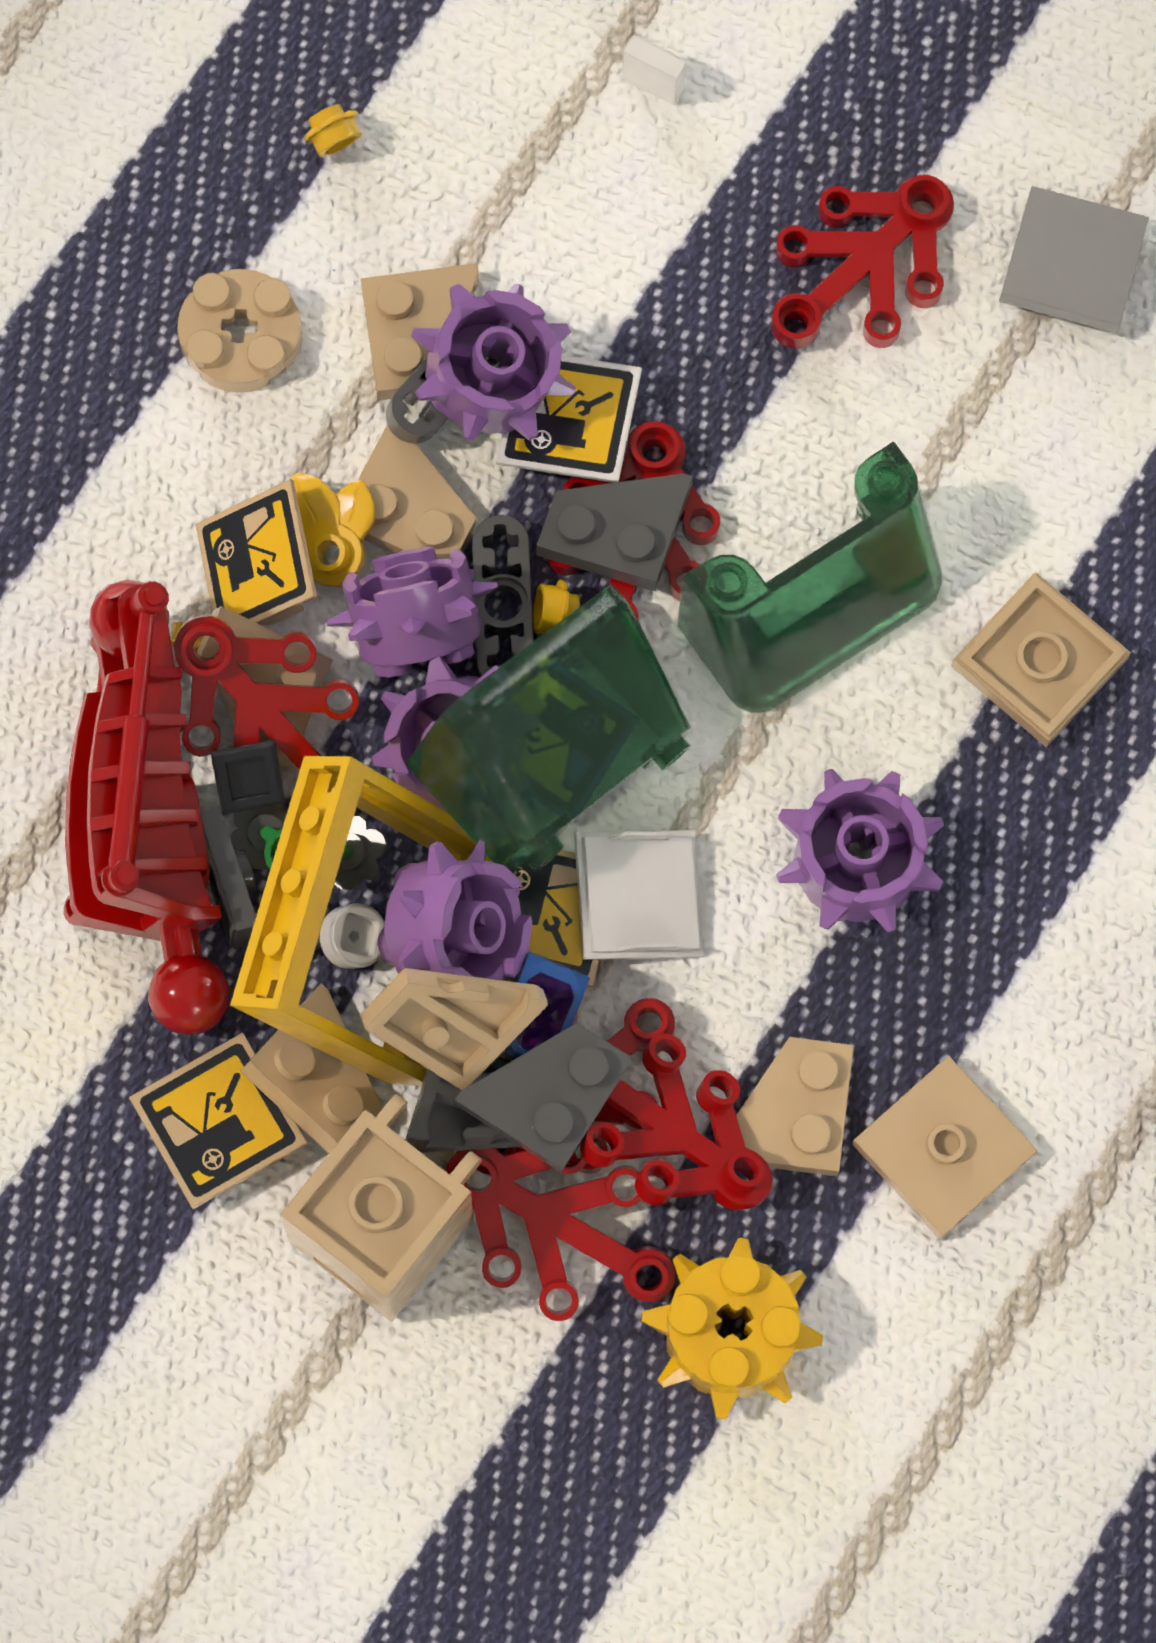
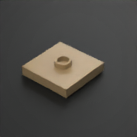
[951,572,1131,747]
[852,1055,1038,1240]

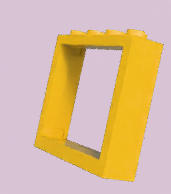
[230,756,502,1086]

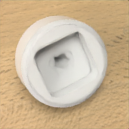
[320,903,385,969]

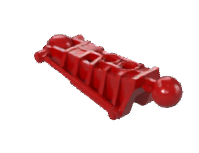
[63,579,230,1035]

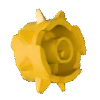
[641,1238,823,1420]

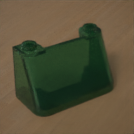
[677,441,942,713]
[405,585,692,875]

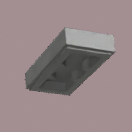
[201,807,256,949]

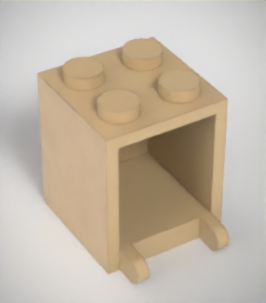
[280,1094,482,1323]

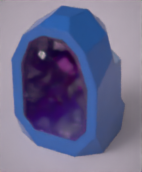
[505,951,590,1059]

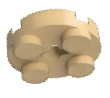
[178,269,302,392]

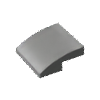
[999,185,1149,334]

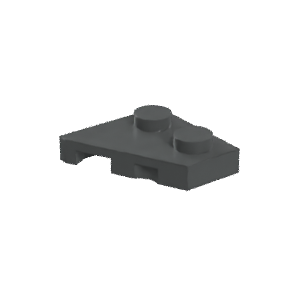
[536,474,693,592]

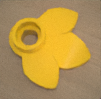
[291,473,376,588]

